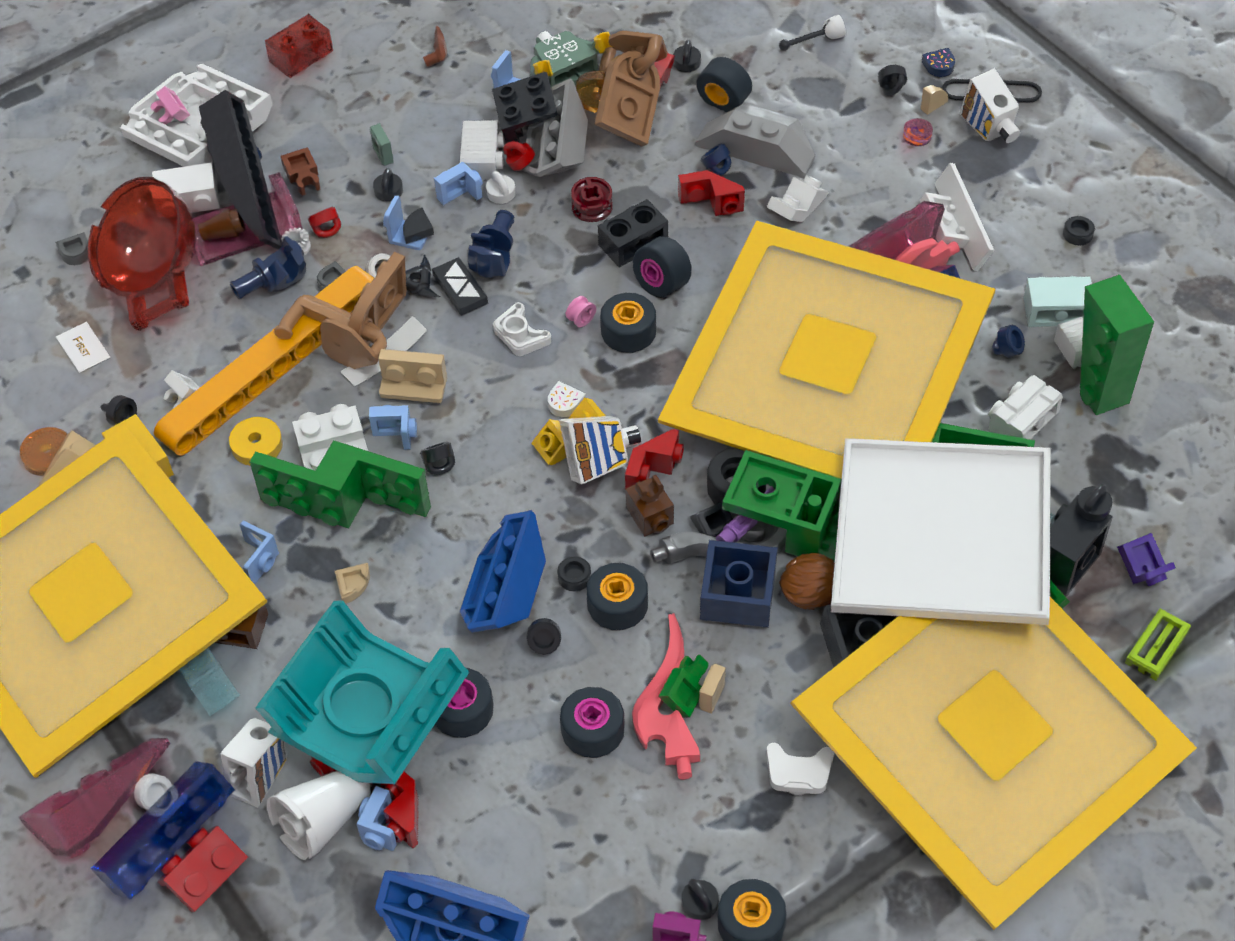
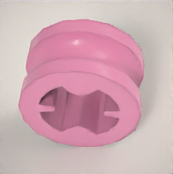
[566,296,596,328]

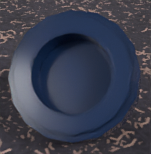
[701,143,731,175]
[992,324,1025,358]

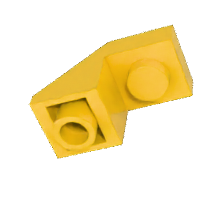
[531,398,605,466]

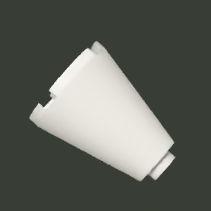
[267,771,372,860]

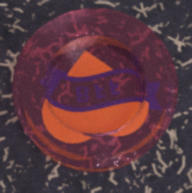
[903,118,933,146]

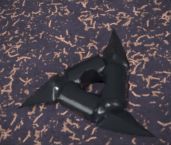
[406,254,440,297]

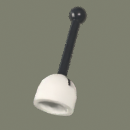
[779,15,846,51]

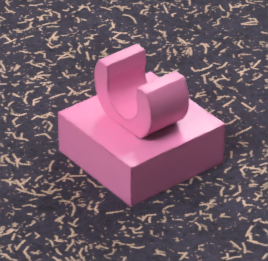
[150,86,190,124]

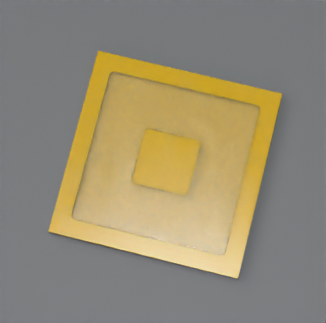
[658,220,995,479]
[0,424,268,778]
[790,597,1197,930]

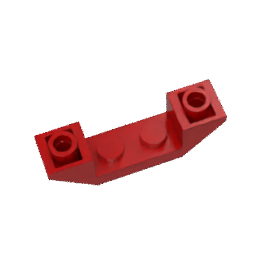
[309,757,419,849]

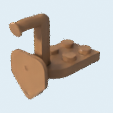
[594,31,668,147]
[274,252,406,369]

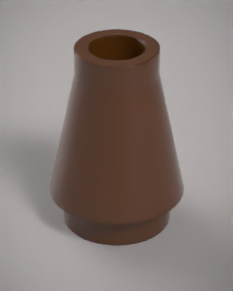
[198,208,245,241]

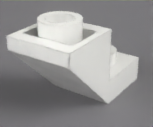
[767,175,829,222]

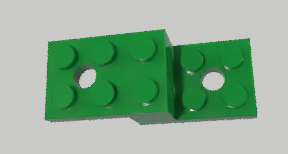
[249,440,431,529]
[722,450,842,562]

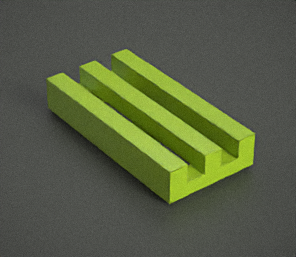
[1125,608,1191,681]

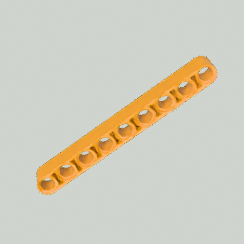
[154,266,374,456]

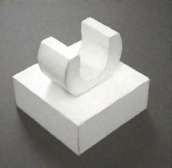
[164,370,200,409]

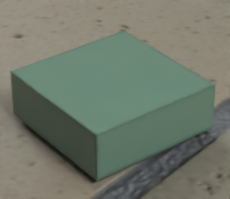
[370,123,394,166]

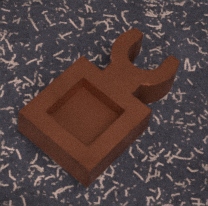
[280,147,321,196]

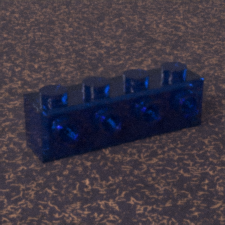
[91,761,235,899]

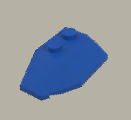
[460,510,546,633]
[375,870,530,941]

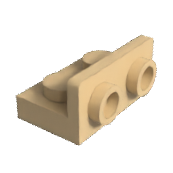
[378,349,447,403]

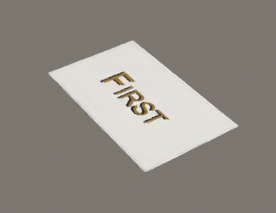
[56,322,110,373]

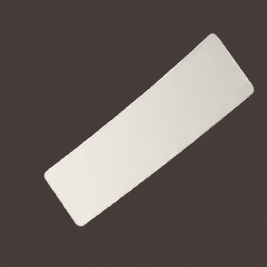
[341,316,427,386]

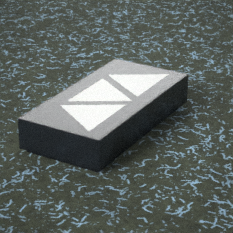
[432,257,488,316]

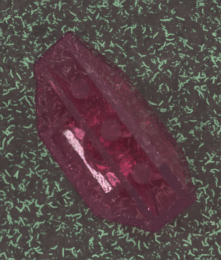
[848,201,945,260]

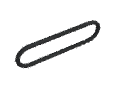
[942,79,1042,102]

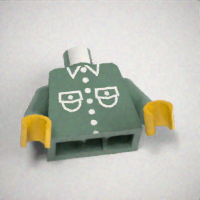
[530,31,612,87]

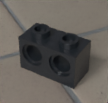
[598,199,668,268]

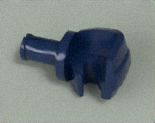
[467,210,515,278]
[230,236,306,300]

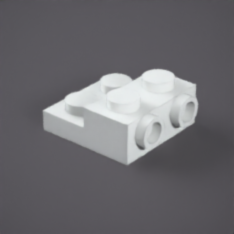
[292,404,368,471]

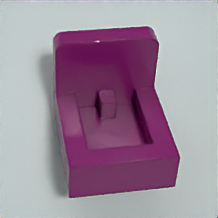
[652,911,707,941]

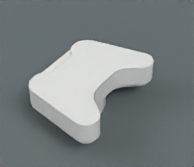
[493,302,551,356]
[766,743,834,795]

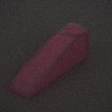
[19,738,170,858]

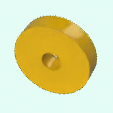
[229,417,283,466]

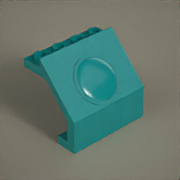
[255,600,469,784]

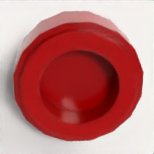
[503,141,535,171]
[308,206,341,238]

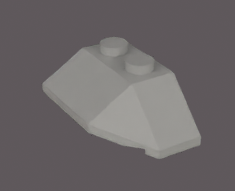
[523,78,588,177]
[696,103,815,178]

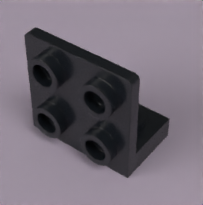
[492,72,558,151]

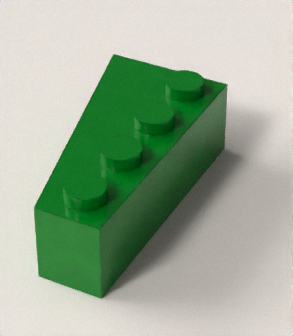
[1080,274,1154,415]

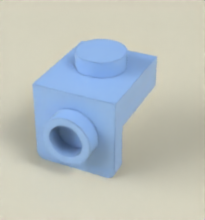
[434,162,483,205]
[369,405,417,450]
[356,786,397,851]

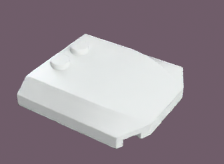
[120,64,273,167]

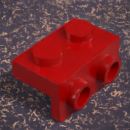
[157,826,248,912]

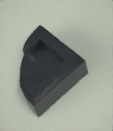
[403,208,434,244]

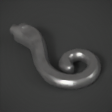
[650,514,787,564]

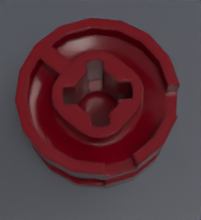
[571,177,612,222]

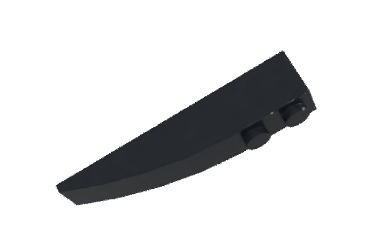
[199,90,282,250]

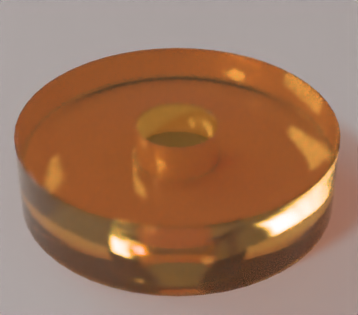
[575,71,606,113]
[20,427,67,476]

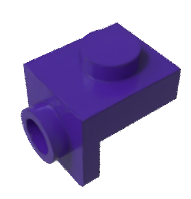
[1117,533,1176,586]

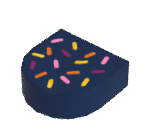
[922,47,955,77]

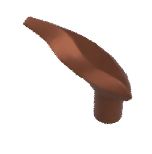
[423,26,447,67]

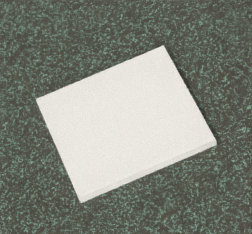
[831,438,1051,625]

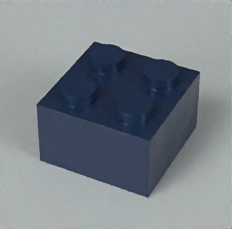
[700,540,778,628]

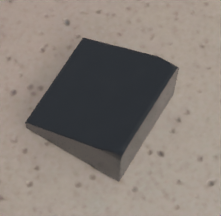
[690,501,733,537]

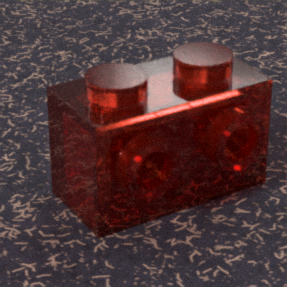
[265,14,333,78]

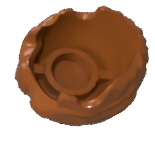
[779,553,835,610]

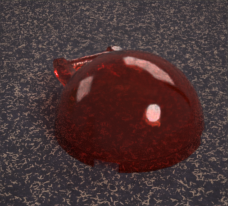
[88,176,196,331]

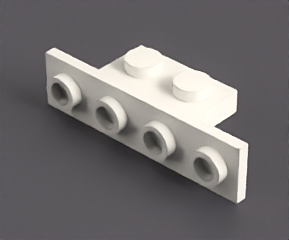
[920,163,994,271]

